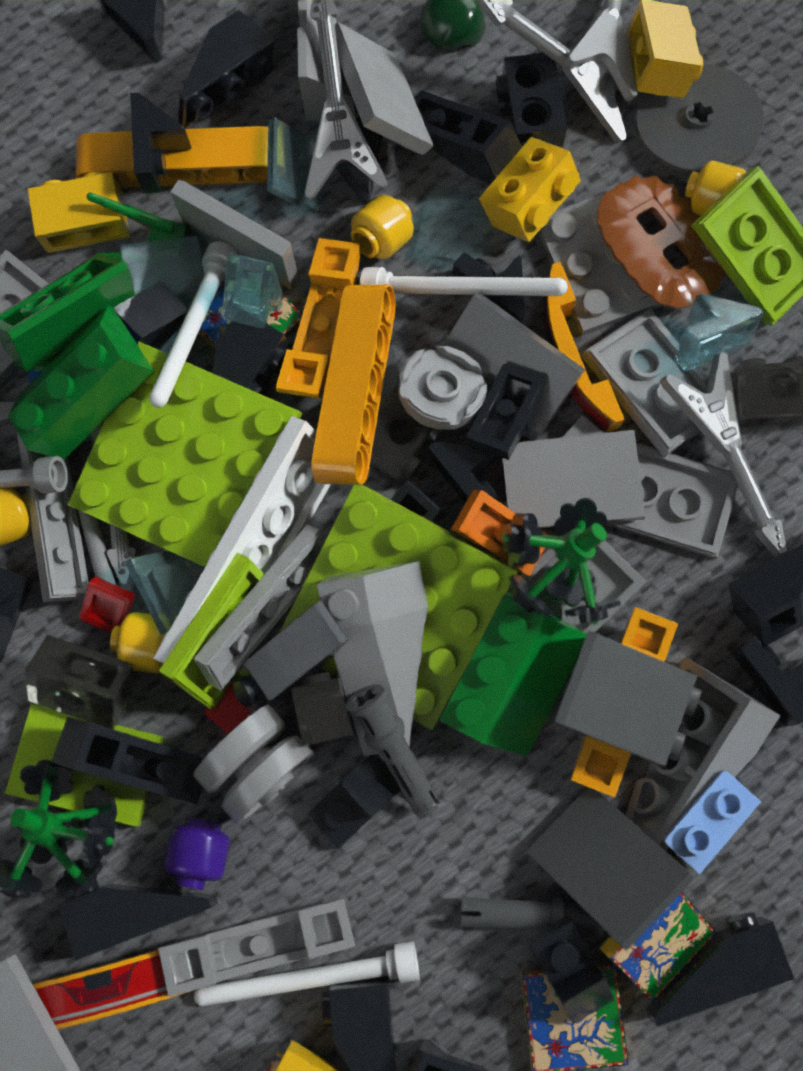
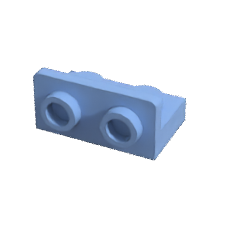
[663,771,761,874]

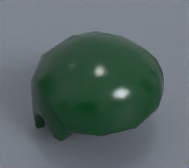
[421,0,486,52]

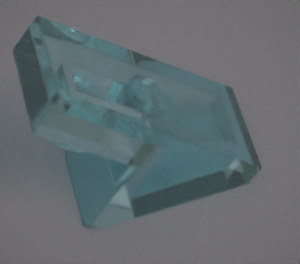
[222,253,284,328]
[674,294,764,372]

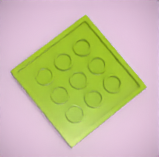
[68,342,303,567]
[279,484,519,730]

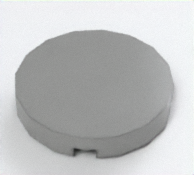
[398,346,488,430]

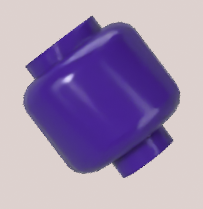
[164,818,230,890]

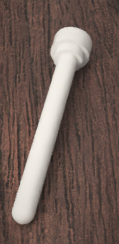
[149,241,240,408]
[360,267,568,296]
[194,941,420,1006]

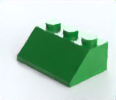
[0,254,135,372]
[8,306,155,460]
[440,592,587,757]

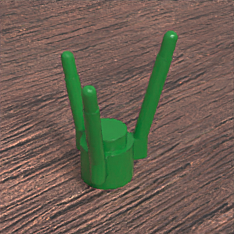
[86,192,189,265]

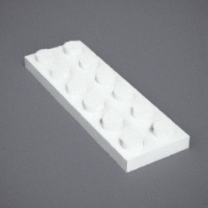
[154,416,331,664]

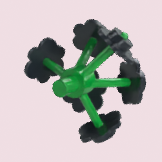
[502,498,621,625]
[0,760,117,900]

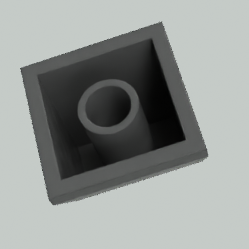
[555,630,702,767]

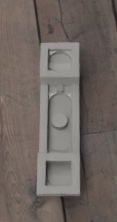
[158,898,356,997]

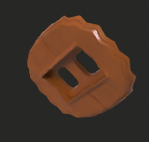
[597,176,726,309]

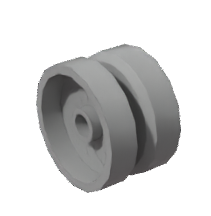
[193,704,314,825]

